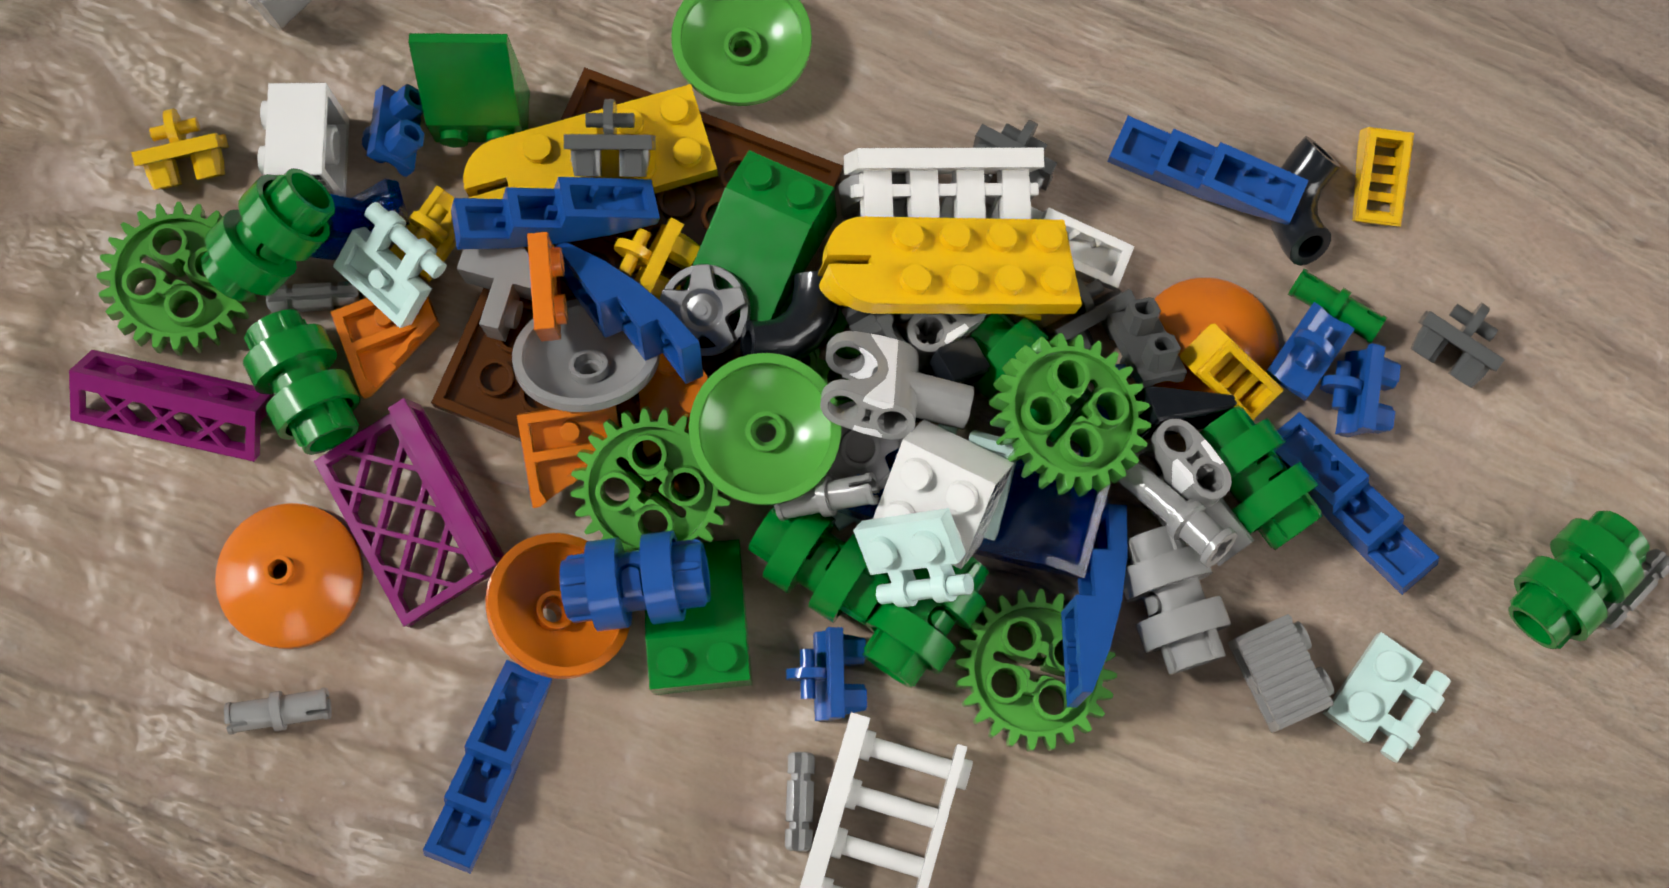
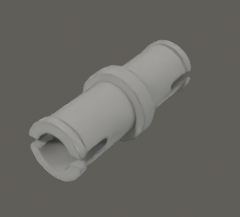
[774,472,880,521]
[224,687,332,735]

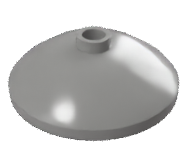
[512,299,661,412]

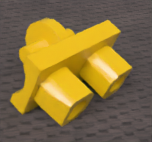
[131,108,229,190]
[390,185,456,282]
[614,217,700,300]

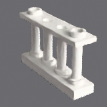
[800,712,973,888]

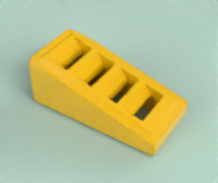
[1352,127,1414,227]
[1180,324,1284,420]

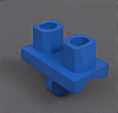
[362,84,424,177]
[1266,302,1355,401]
[1320,343,1401,438]
[786,627,867,722]

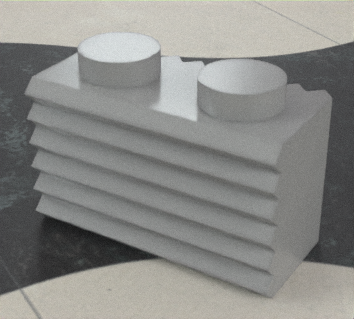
[1228,614,1334,733]

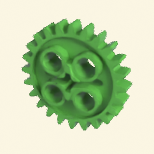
[96,202,257,356]
[989,333,1151,496]
[571,406,731,552]
[954,589,1117,752]

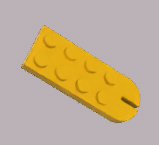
[463,84,718,199]
[818,216,1082,314]

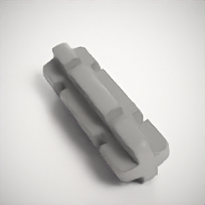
[266,281,362,313]
[1600,548,1669,630]
[785,752,815,851]

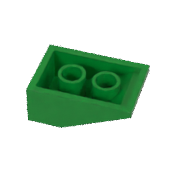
[408,33,530,148]
[683,150,837,321]
[645,539,753,695]

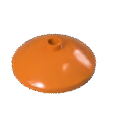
[1151,278,1279,403]
[215,503,364,649]
[485,533,632,679]

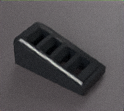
[915,337,991,423]
[1134,387,1237,440]

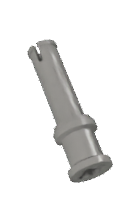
[1118,461,1237,568]

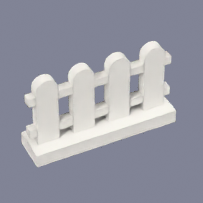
[844,148,1044,219]

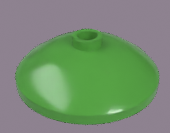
[671,0,812,106]
[689,353,841,505]

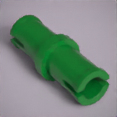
[1288,268,1388,344]

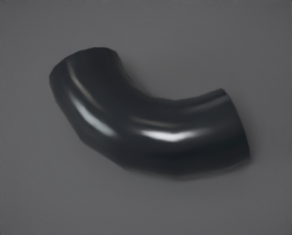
[1271,136,1341,266]
[740,271,839,360]

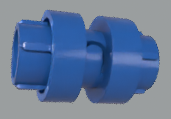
[560,530,711,631]

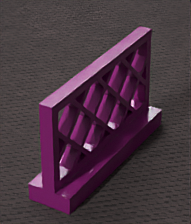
[314,398,505,627]

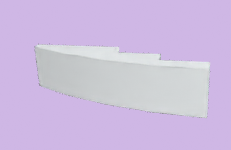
[940,181,1134,290]

